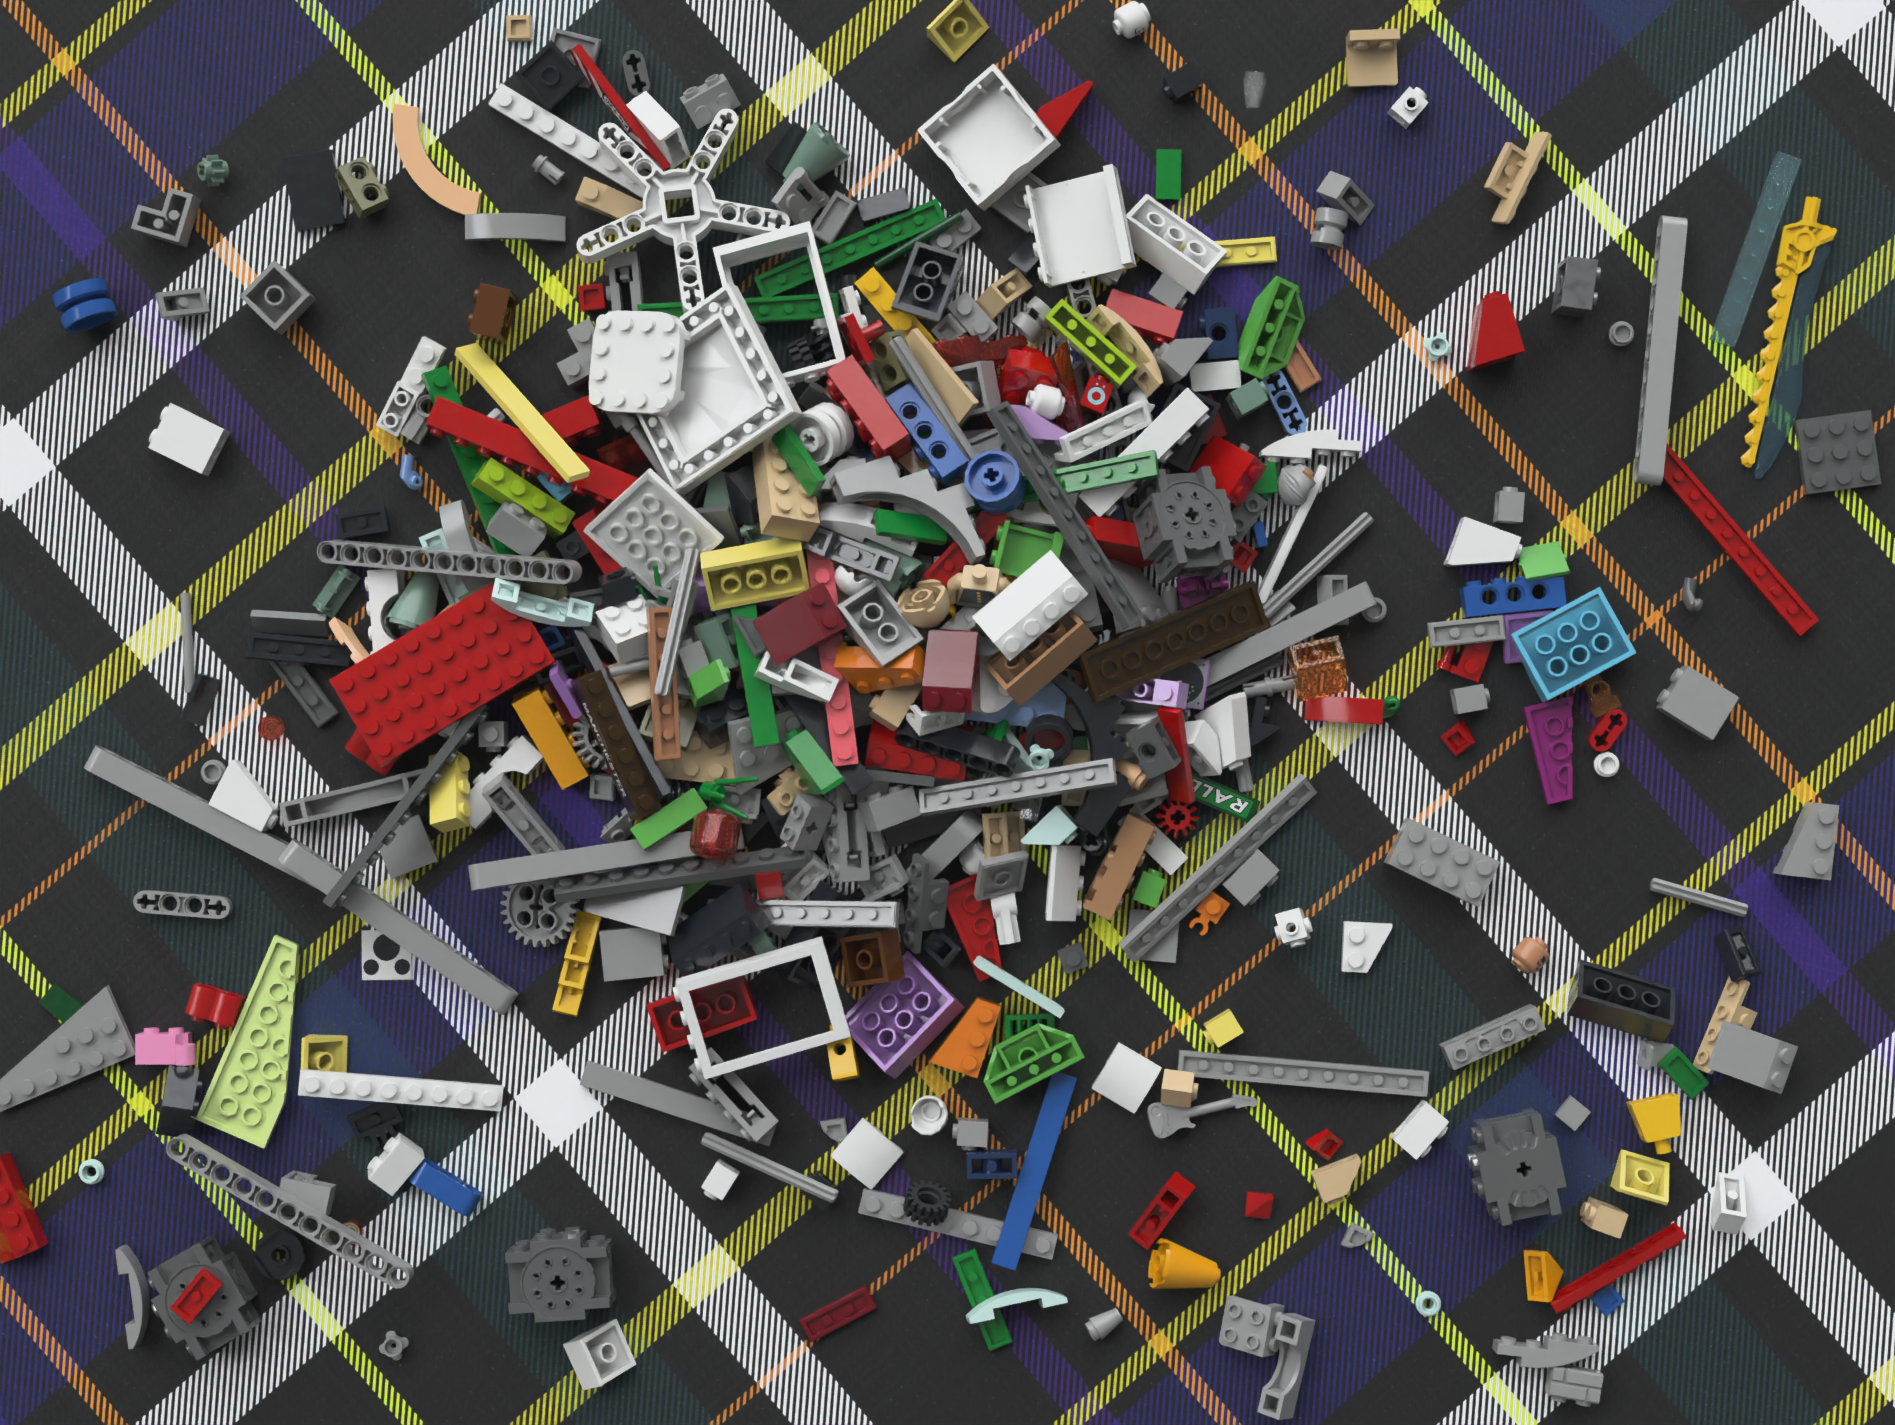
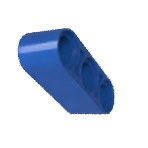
[408,1158,483,1217]

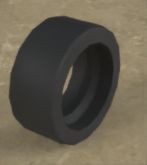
[1025,714,1074,765]

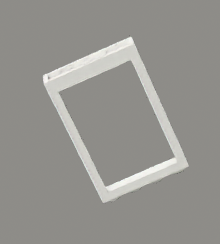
[713,221,846,388]
[673,936,851,1079]

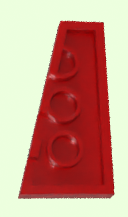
[946,874,1002,982]

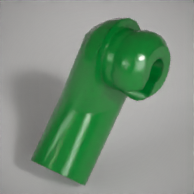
[1383,696,1400,718]

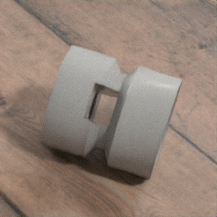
[1310,207,1349,250]
[1011,296,1051,344]

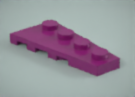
[1522,696,1573,805]

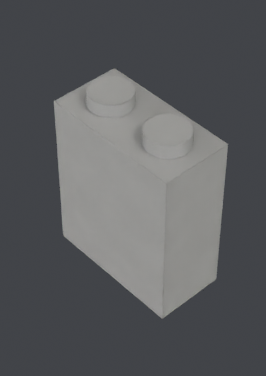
[1656,666,1739,740]
[599,926,670,981]

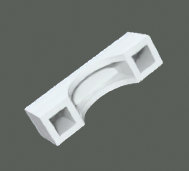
[365,569,405,655]
[469,735,544,829]

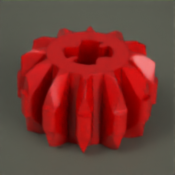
[1155,797,1198,838]

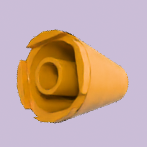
[1148,1238,1221,1289]

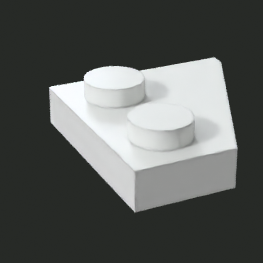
[1341,921,1393,973]

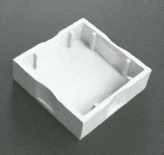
[917,64,1061,211]

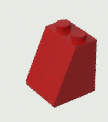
[1467,291,1525,372]

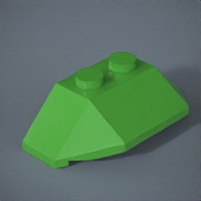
[1238,276,1305,379]
[984,1023,1085,1104]

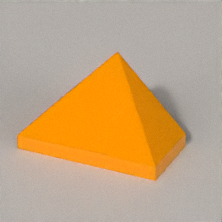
[1523,1250,1564,1302]

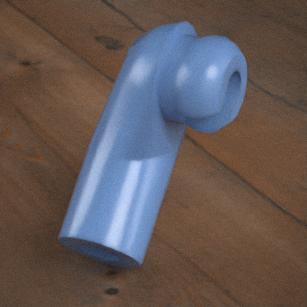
[400,454,423,490]

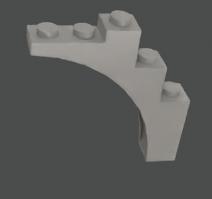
[829,455,986,565]

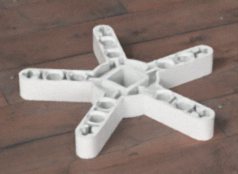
[577,109,790,314]

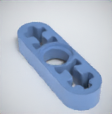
[1261,370,1307,436]

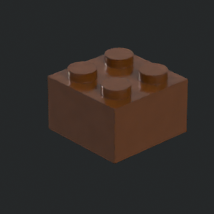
[467,283,518,346]
[840,929,905,988]

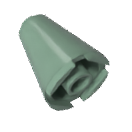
[783,122,850,191]
[859,538,926,602]
[384,571,440,635]

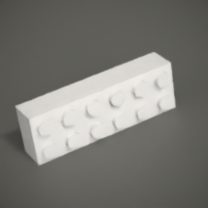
[1079,387,1210,517]

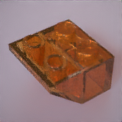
[1286,635,1348,702]

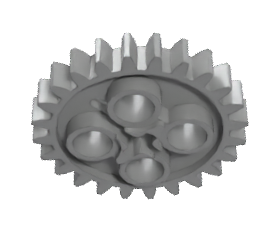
[500,877,581,947]

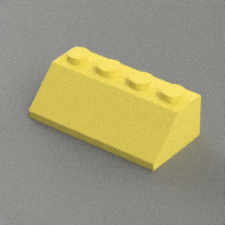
[700,538,810,611]

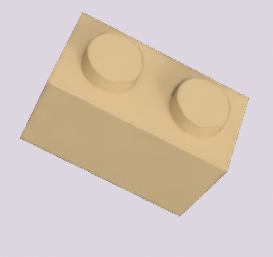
[1580,1197,1628,1239]

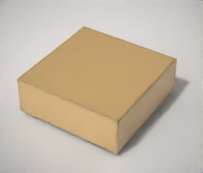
[506,15,533,42]

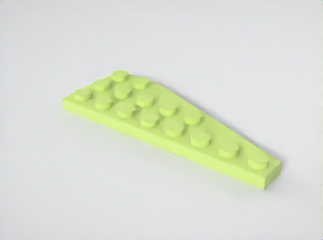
[196,935,299,1149]

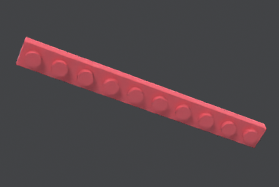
[806,525,859,767]

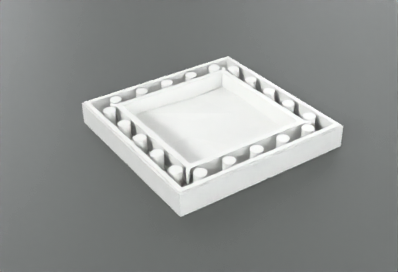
[636,283,802,495]

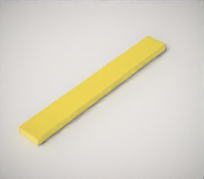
[454,343,590,483]

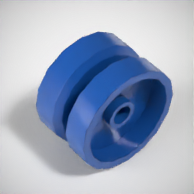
[52,278,118,333]
[965,450,1026,515]

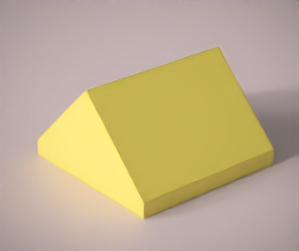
[927,0,989,63]
[301,1034,348,1073]
[1610,1149,1670,1206]

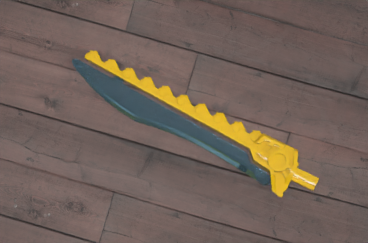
[1740,197,1837,479]

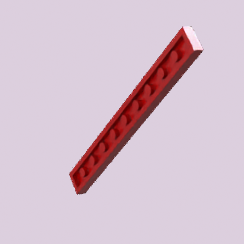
[1635,444,1819,637]

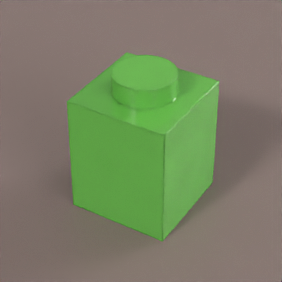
[1131,868,1167,908]

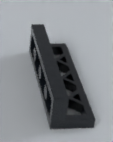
[882,807,982,849]

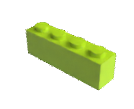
[1044,299,1137,389]
[471,458,575,539]

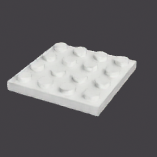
[583,468,724,598]

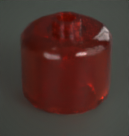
[689,809,741,860]

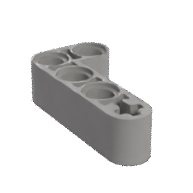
[905,809,983,887]

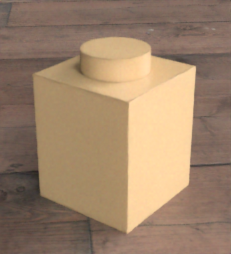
[1161,1069,1199,1108]

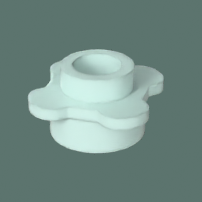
[1423,332,1452,361]
[1025,744,1054,770]

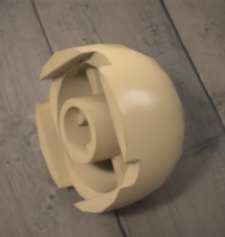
[897,579,950,628]

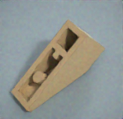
[575,176,643,229]

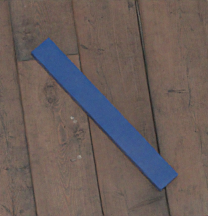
[991,1072,1077,1270]

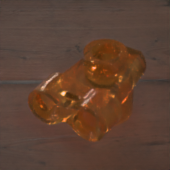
[1583,674,1621,718]

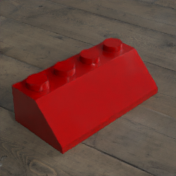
[865,719,974,781]
[0,1152,48,1264]

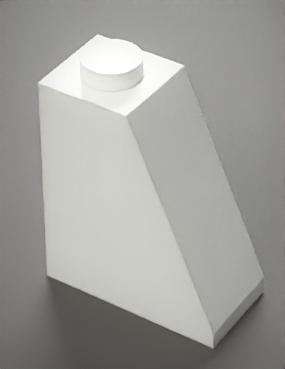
[626,91,691,170]
[1444,517,1522,567]
[1194,692,1251,771]
[208,760,279,832]

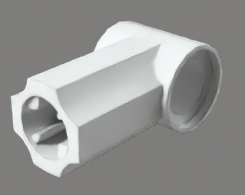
[990,893,1021,945]

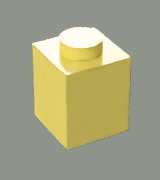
[1203,1009,1244,1048]

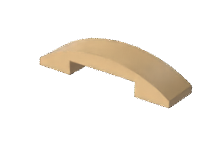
[1086,304,1163,397]

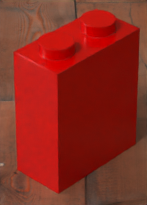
[1188,435,1267,509]

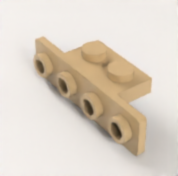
[1484,132,1552,224]
[767,766,810,816]
[1693,977,1757,1074]

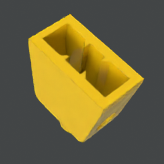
[826,1025,861,1082]
[1626,1092,1681,1154]

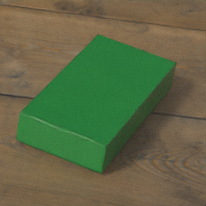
[1155,149,1181,201]
[1657,1047,1710,1100]

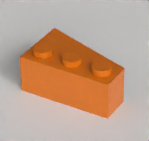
[834,642,926,694]
[930,996,1001,1078]

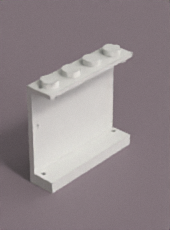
[1023,164,1136,288]

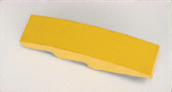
[552,911,602,1017]

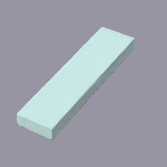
[973,955,1065,1018]

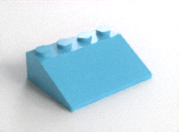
[1510,587,1636,702]

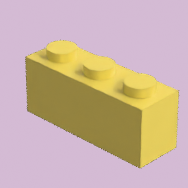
[429,751,471,833]

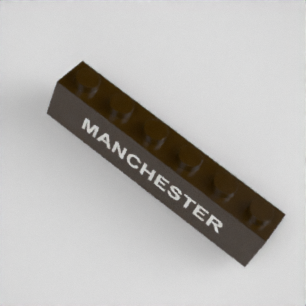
[570,669,661,819]

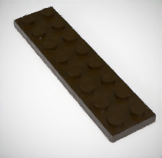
[1078,581,1270,702]

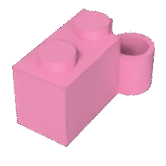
[135,1027,196,1066]

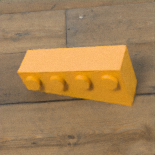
[512,682,591,790]

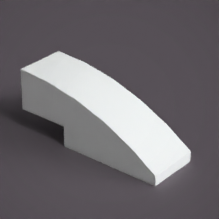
[754,651,839,703]

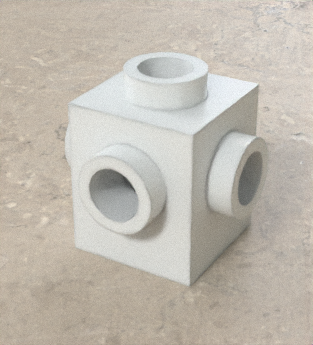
[1274,908,1313,948]

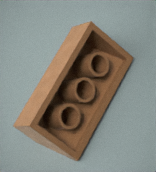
[983,609,1098,707]

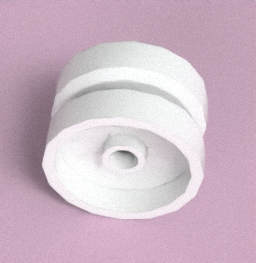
[790,402,854,466]

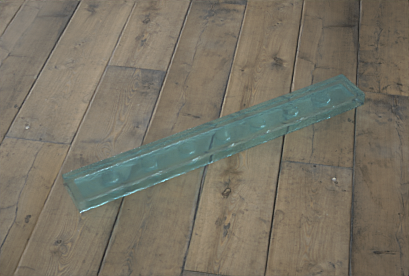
[1709,151,1802,348]

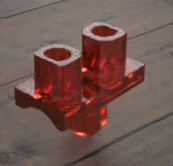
[597,434,645,470]

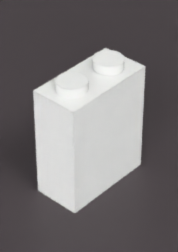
[148,403,230,476]

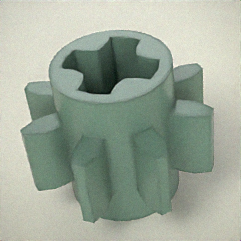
[197,155,229,186]

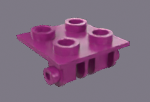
[1176,572,1229,610]

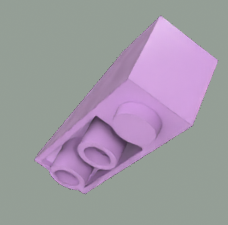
[998,405,1069,445]
[1115,678,1189,709]

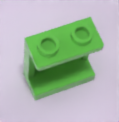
[989,519,1064,579]

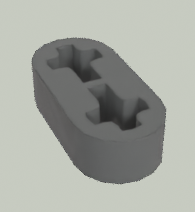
[622,50,651,98]

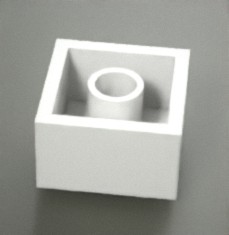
[595,594,648,665]

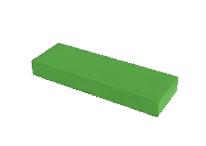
[630,788,708,851]

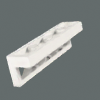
[1054,400,1152,463]

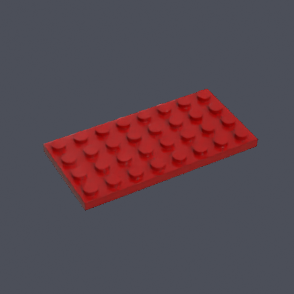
[329,579,556,767]

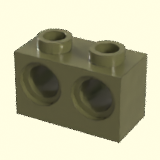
[335,156,389,219]
[868,330,912,391]

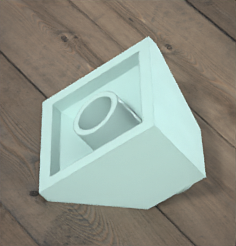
[1020,805,1080,845]

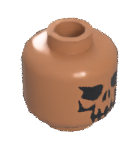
[1512,937,1549,974]

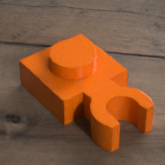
[1189,891,1230,936]

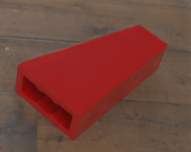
[1083,516,1154,569]

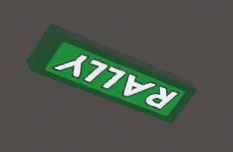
[1165,771,1260,823]

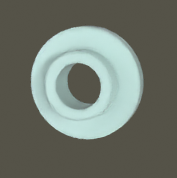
[79,1159,105,1184]
[1415,1291,1441,1317]

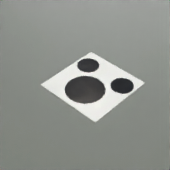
[362,930,412,980]

